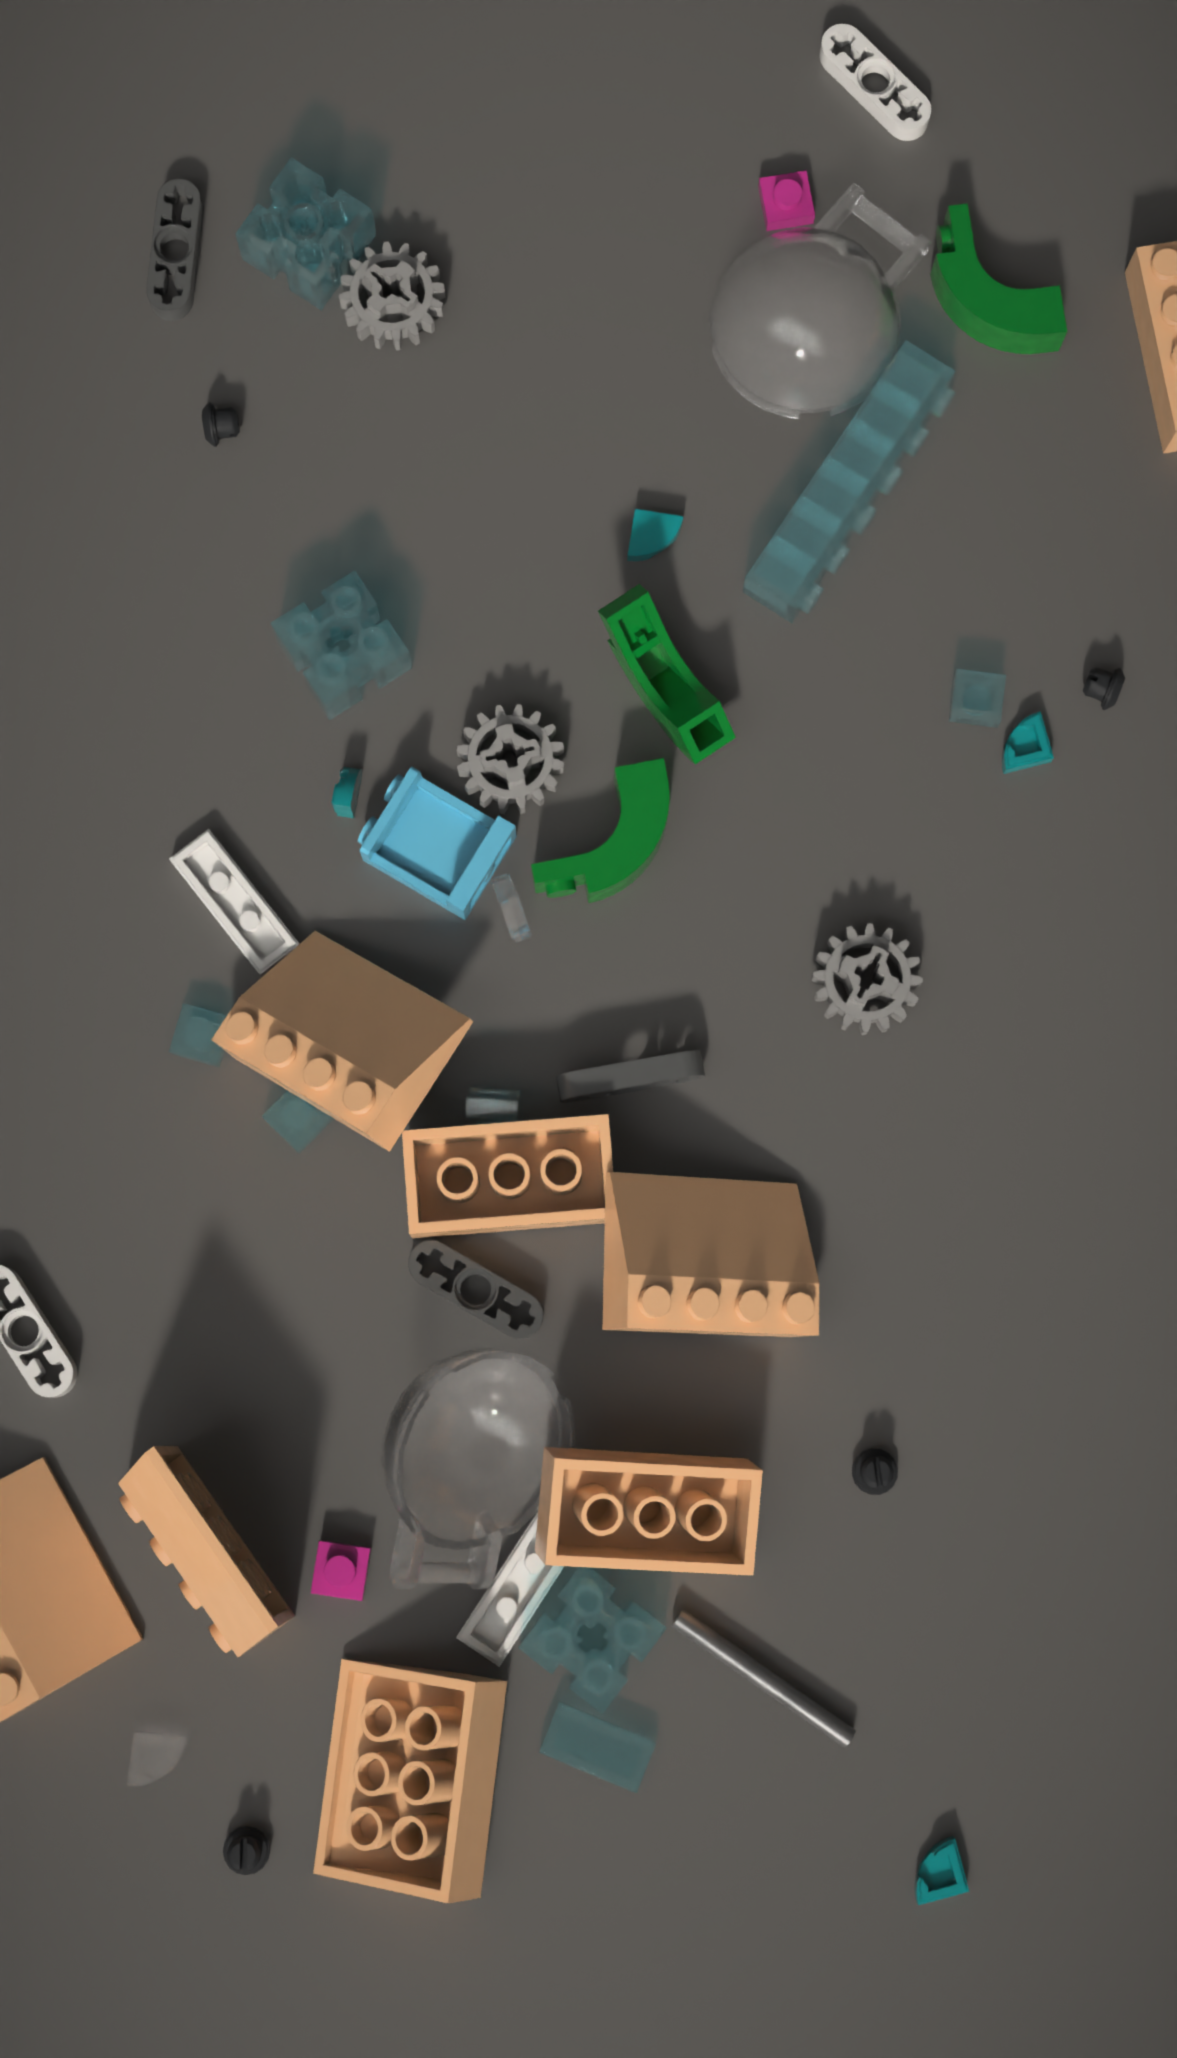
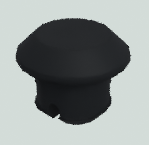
[202,402,240,447]
[1083,667,1125,710]
[852,1448,898,1495]
[223,1826,270,1875]

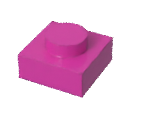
[758,170,815,231]
[311,1540,372,1601]

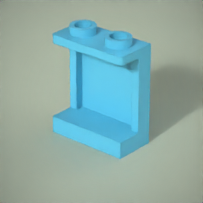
[358,766,517,920]

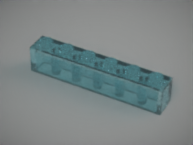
[743,340,956,623]

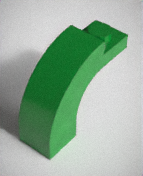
[930,203,1068,354]
[598,584,736,765]
[531,758,670,903]

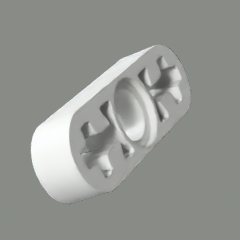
[819,24,931,141]
[0,1265,78,1398]

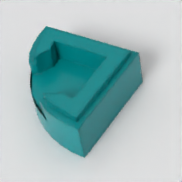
[627,509,684,561]
[1002,711,1054,774]
[331,767,363,818]
[914,1836,970,1905]

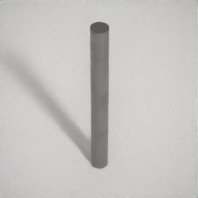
[671,1609,856,1748]

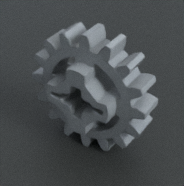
[339,241,445,351]
[457,704,564,815]
[811,923,923,1035]

